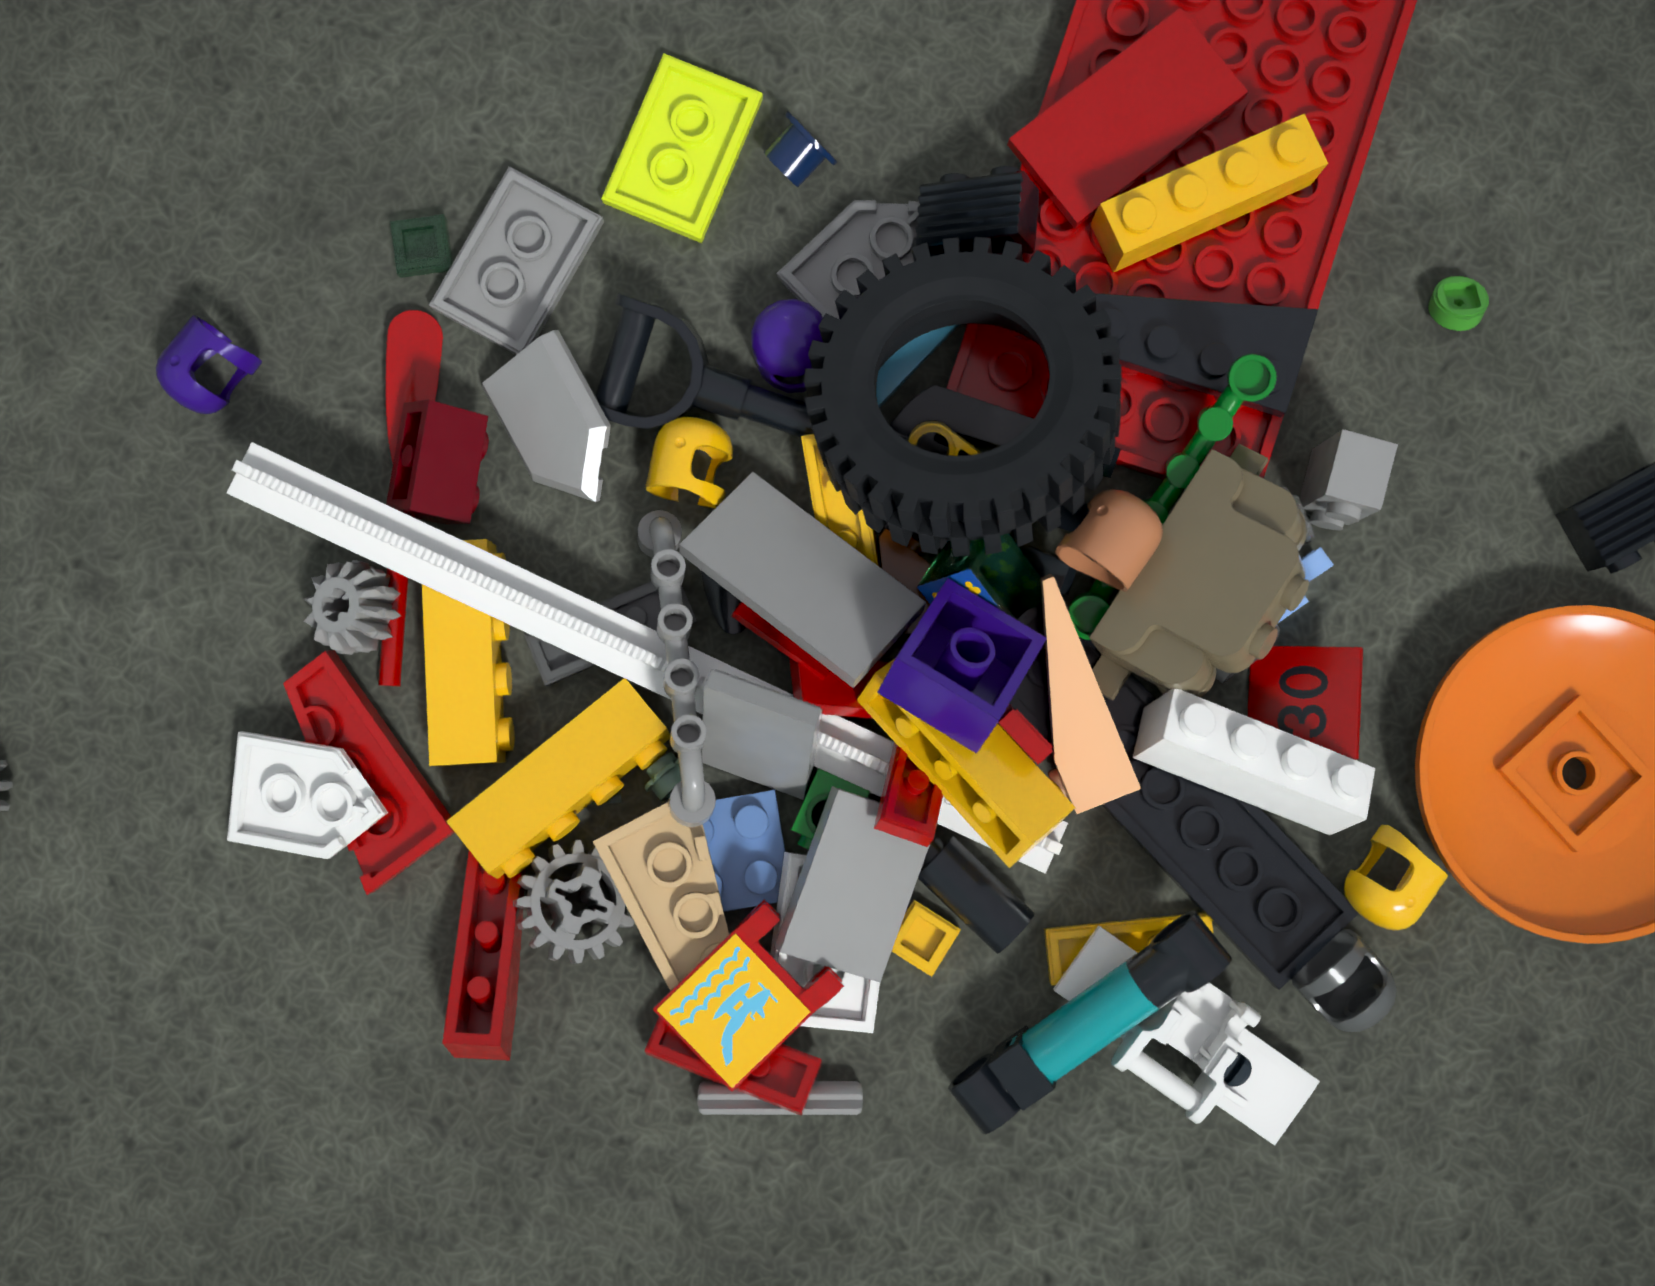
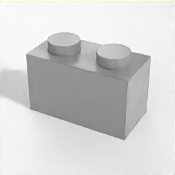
[1297,429,1398,530]

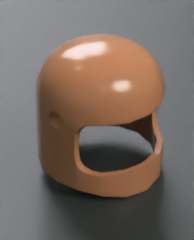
[1055,489,1163,592]

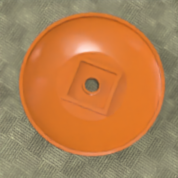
[1415,605,1655,944]

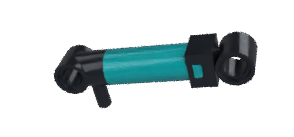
[948,910,1232,1134]

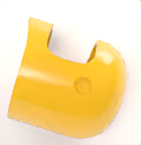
[646,417,733,509]
[1344,824,1448,930]

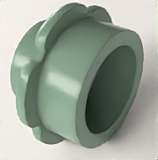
[645,752,681,802]

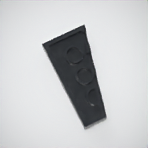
[1094,293,1319,417]

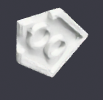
[227,731,388,859]

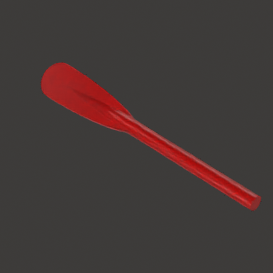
[378,310,443,687]

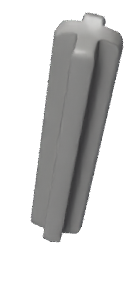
[697,1081,863,1115]

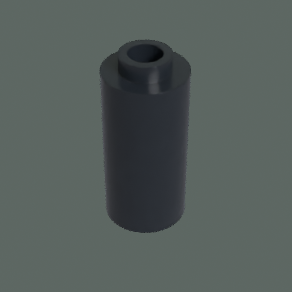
[918,836,1035,954]

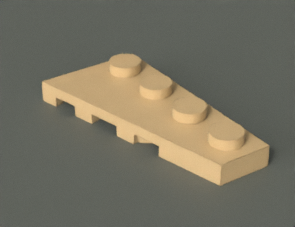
[593,801,729,991]

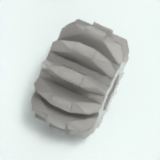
[303,560,401,655]

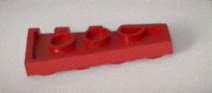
[283,650,455,895]

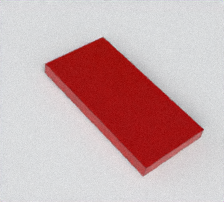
[1007,8,1248,229]

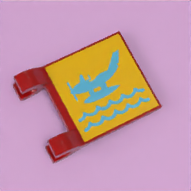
[653,899,844,1092]

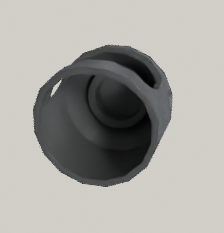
[1292,929,1397,1032]

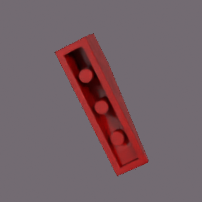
[442,851,526,1061]

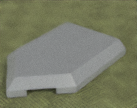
[776,200,920,319]
[482,330,611,502]

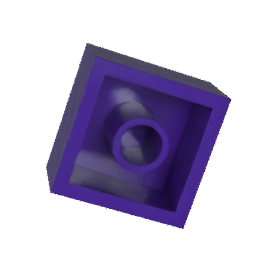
[877,578,1047,754]

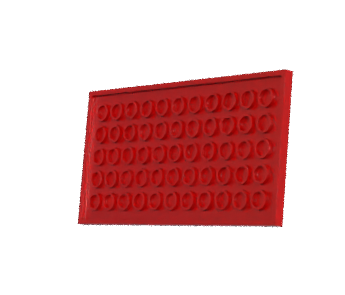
[947,0,1417,480]

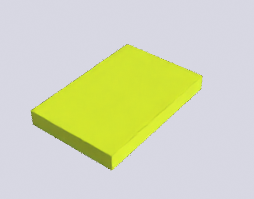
[601,53,763,243]

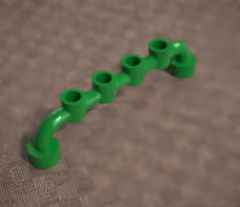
[1068,354,1276,640]

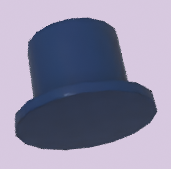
[764,111,838,187]

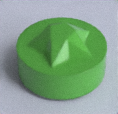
[1428,276,1489,331]

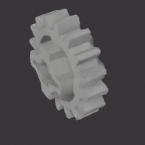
[513,840,635,964]

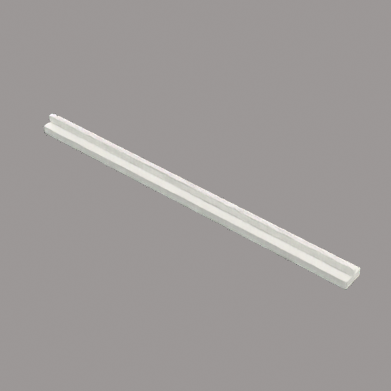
[227,442,1068,874]

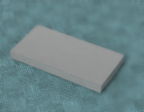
[679,472,926,688]

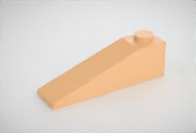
[1040,574,1141,814]

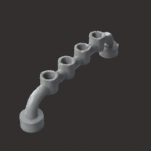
[637,510,716,827]

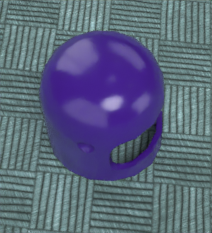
[751,299,823,393]
[156,315,262,414]

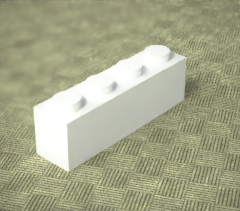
[1133,688,1375,835]

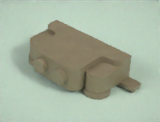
[1090,444,1309,701]

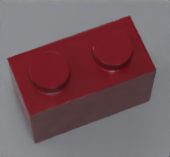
[386,399,489,524]

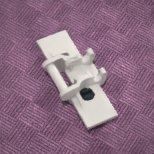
[1053,925,1320,1145]

